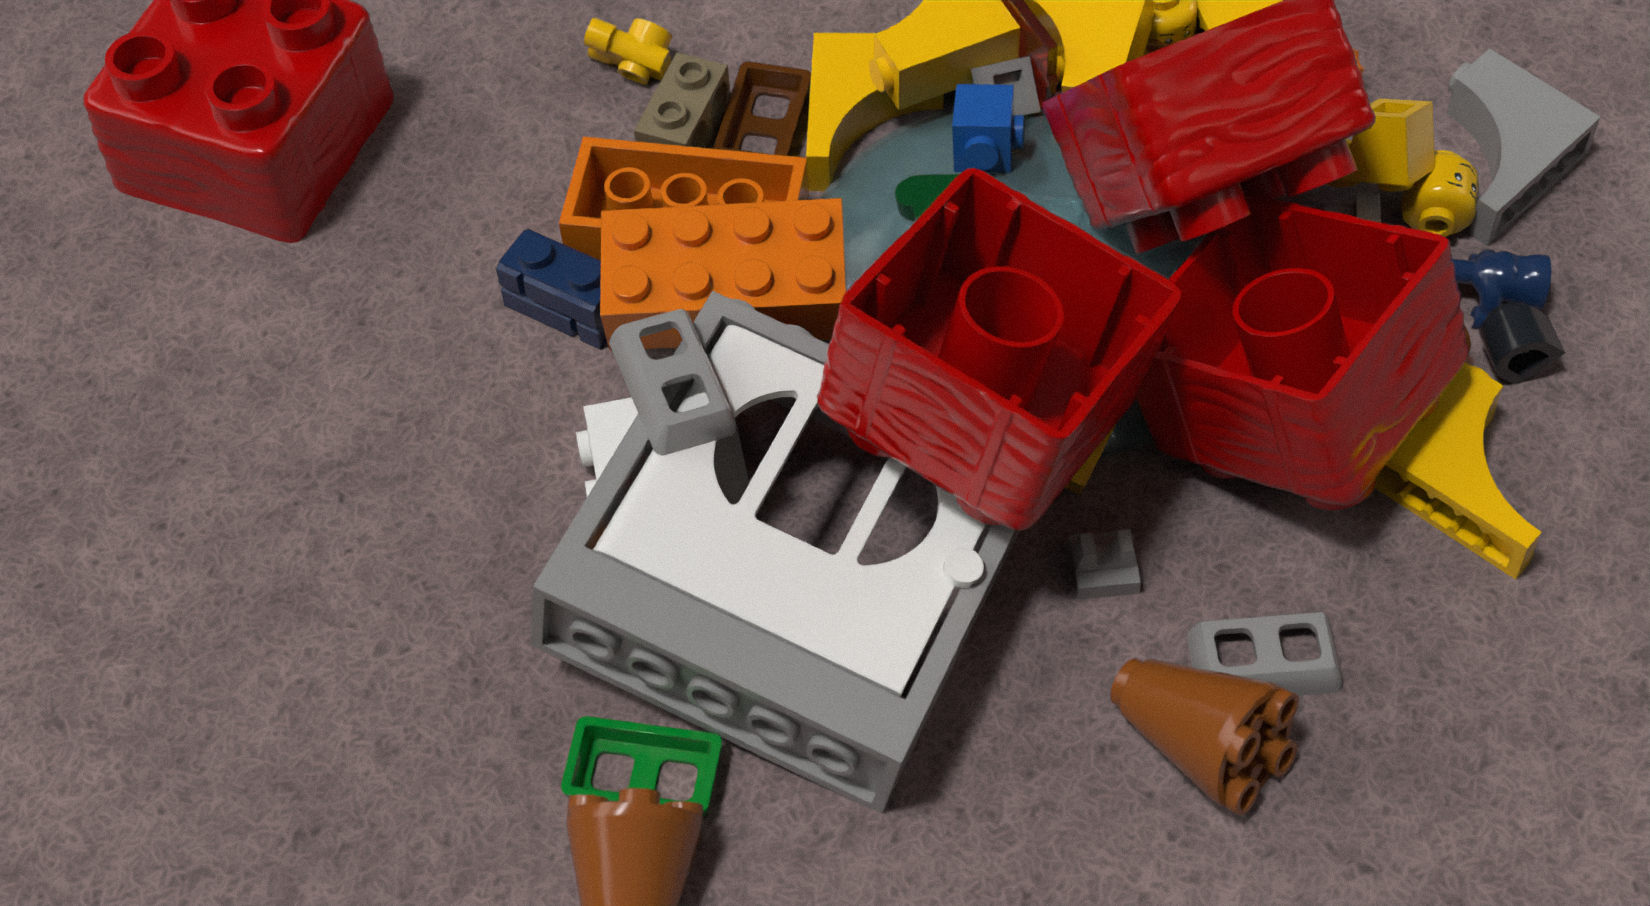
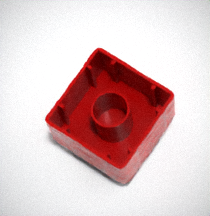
[83,0,394,243]
[1042,0,1376,254]
[817,168,1182,531]
[1136,195,1469,510]

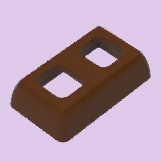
[714,61,811,156]

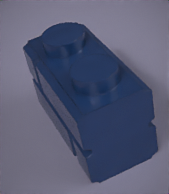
[496,229,607,350]

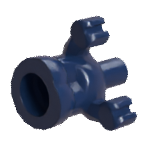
[1452,249,1552,329]

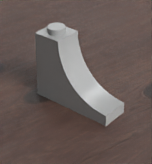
[1446,48,1601,246]

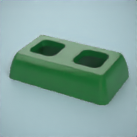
[561,716,722,817]

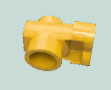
[584,17,673,85]

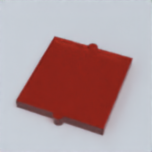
[1001,0,1059,110]

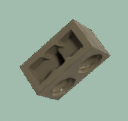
[634,52,731,149]

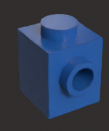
[952,84,1025,173]

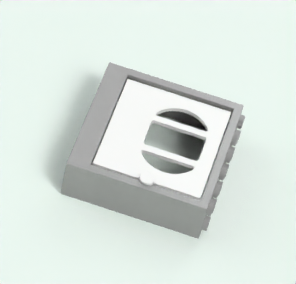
[530,291,1020,813]

